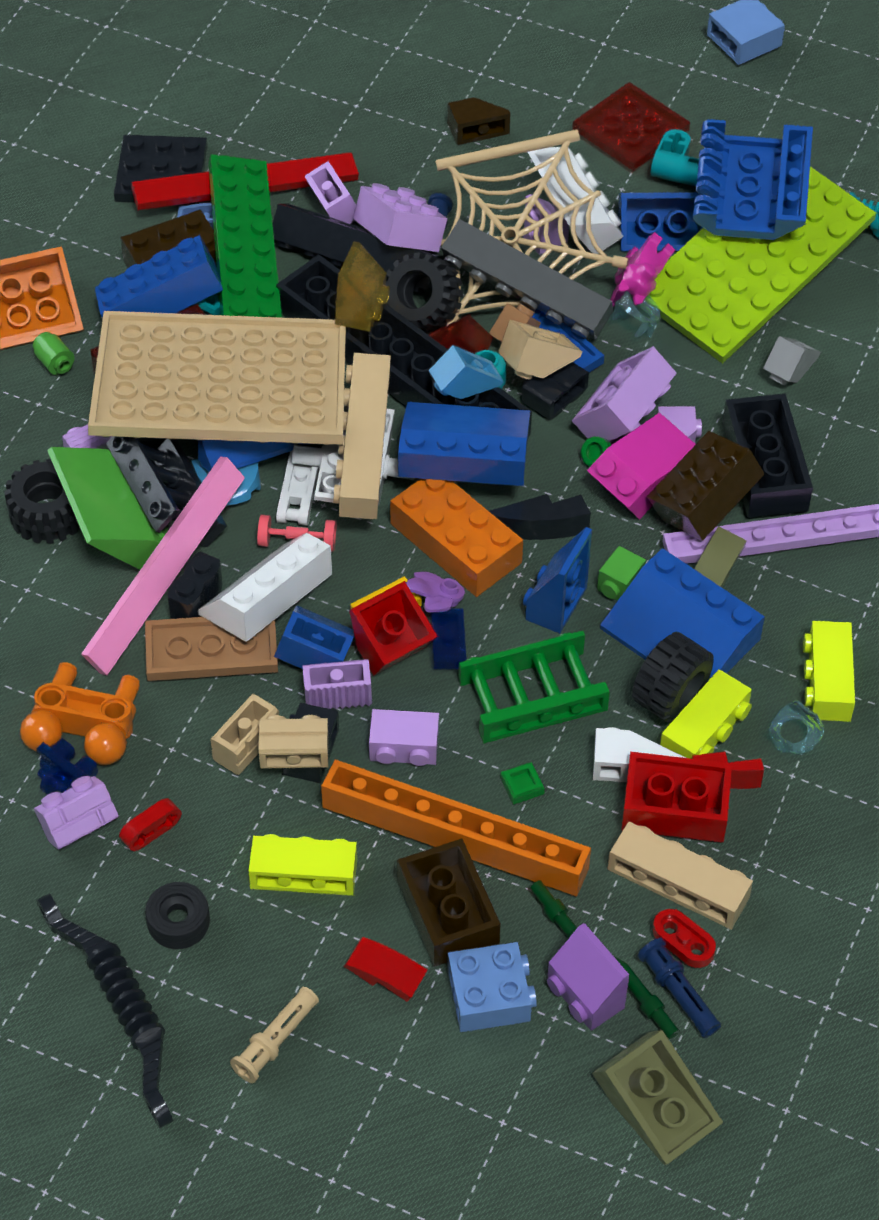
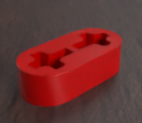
[119,798,182,851]

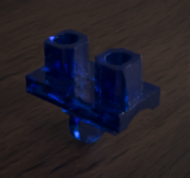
[36,738,98,795]

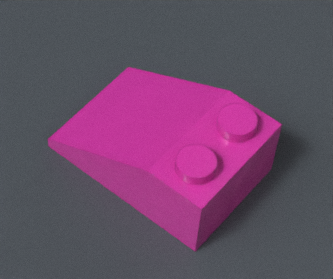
[587,413,696,520]

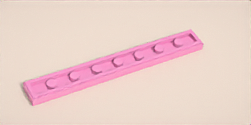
[81,457,245,675]

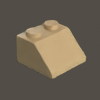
[498,320,582,379]

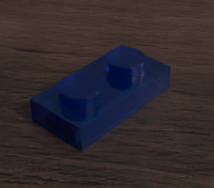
[431,608,467,669]

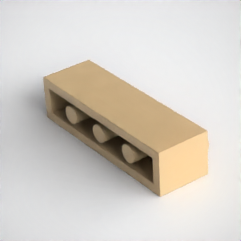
[608,822,753,930]

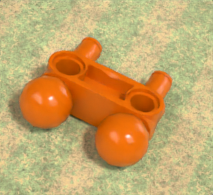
[20,662,140,765]

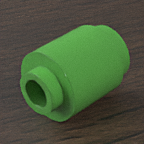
[33,332,75,375]

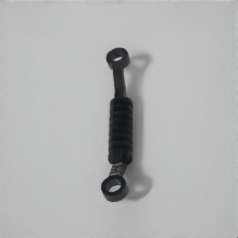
[36,893,173,1128]

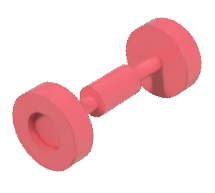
[257,515,337,552]

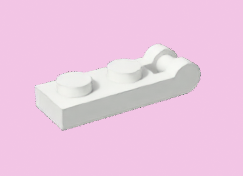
[276,450,319,526]

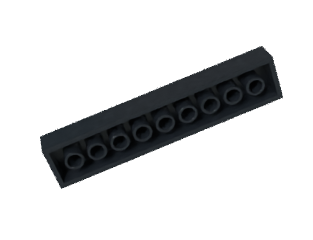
[276,254,532,437]

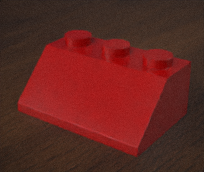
[622,751,732,843]

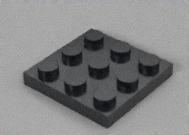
[114,135,207,205]

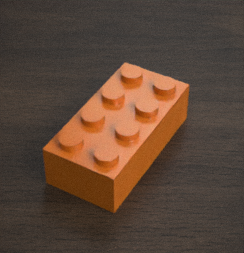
[390,479,523,597]

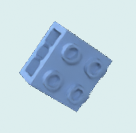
[707,0,785,65]
[447,942,537,1032]

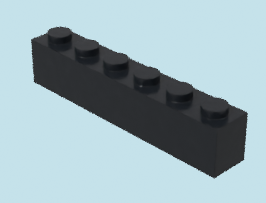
[273,203,444,293]

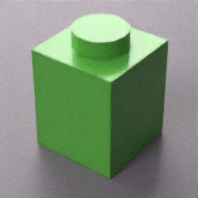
[597,546,646,601]

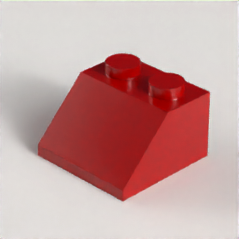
[350,581,438,676]

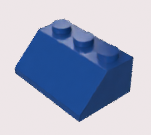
[618,192,703,251]

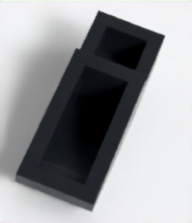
[489,494,591,540]

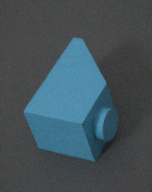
[429,345,504,399]

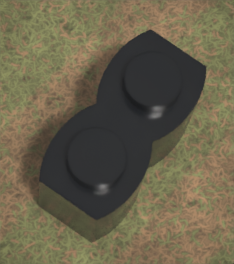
[522,362,589,420]
[168,551,223,619]

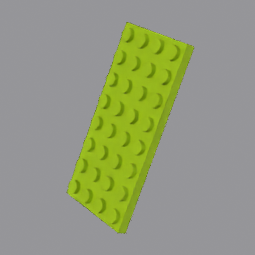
[642,166,876,364]

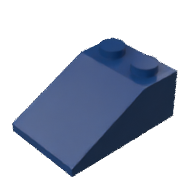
[523,527,592,634]

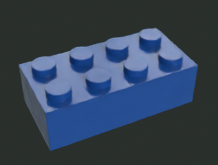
[94,235,223,318]

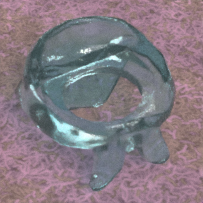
[611,291,661,338]
[768,700,824,754]

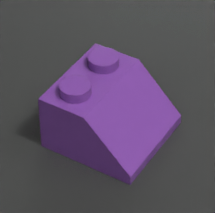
[547,923,629,1031]

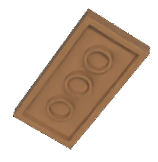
[145,617,278,681]

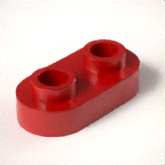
[653,909,716,968]

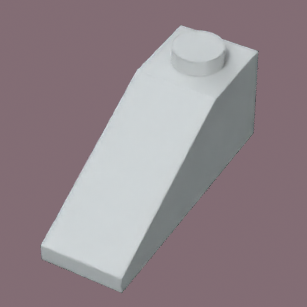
[593,727,686,782]

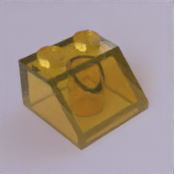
[335,242,390,332]

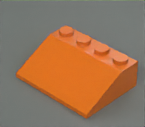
[0,246,84,350]

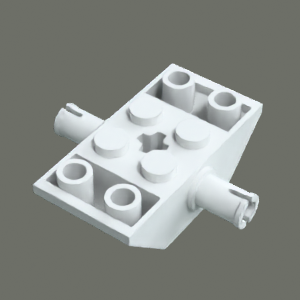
[292,407,415,506]

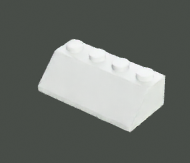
[528,147,624,254]
[198,533,332,642]

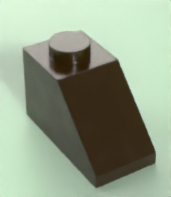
[447,97,511,145]

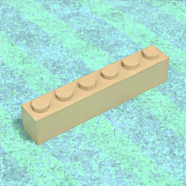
[333,353,391,519]

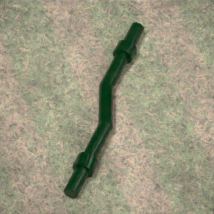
[530,880,680,1039]

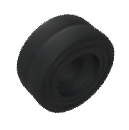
[145,882,210,949]

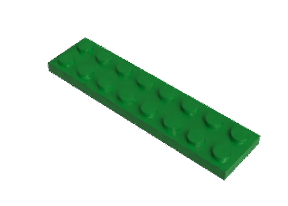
[208,154,282,318]

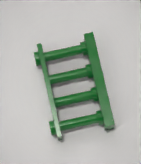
[459,630,610,744]

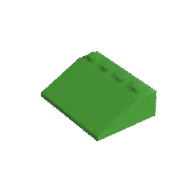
[47,447,168,570]

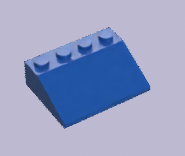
[398,402,530,486]
[600,548,765,681]

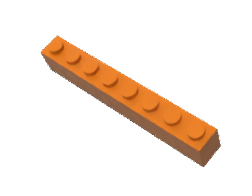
[321,759,591,896]

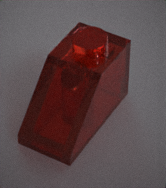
[428,315,493,354]

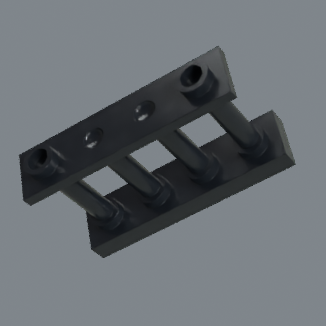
[106,436,227,547]

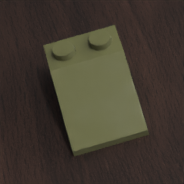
[592,1030,723,1165]

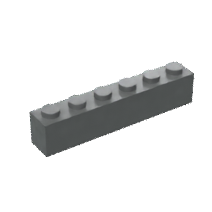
[441,219,613,340]

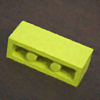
[803,621,855,722]
[660,669,752,759]
[248,834,357,896]

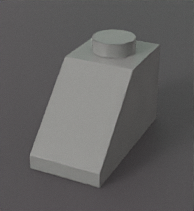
[763,336,821,385]

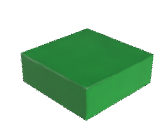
[500,762,545,805]

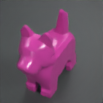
[610,232,675,307]

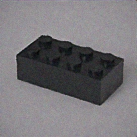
[722,393,813,518]

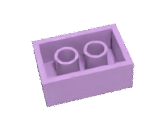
[353,183,447,252]
[572,346,677,444]

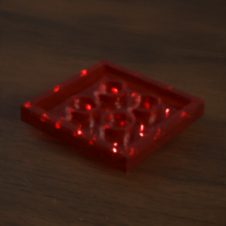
[572,82,690,171]

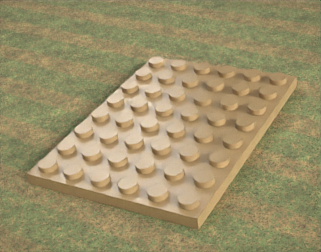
[88,311,346,445]

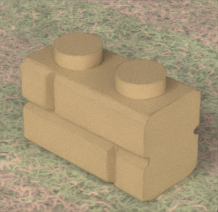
[210,694,279,775]
[259,715,328,768]

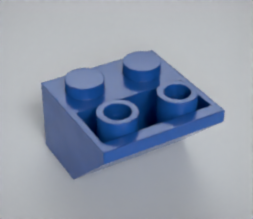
[274,605,354,669]

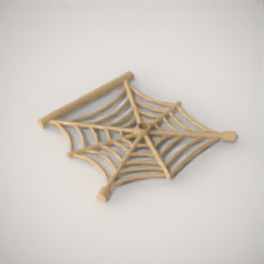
[436,129,629,330]

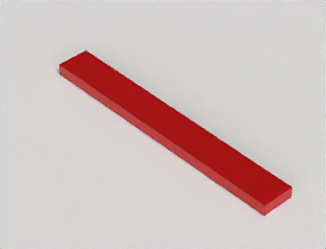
[131,152,359,210]

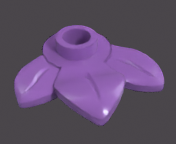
[406,572,465,612]

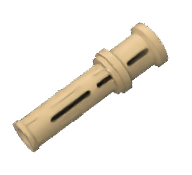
[230,987,319,1083]

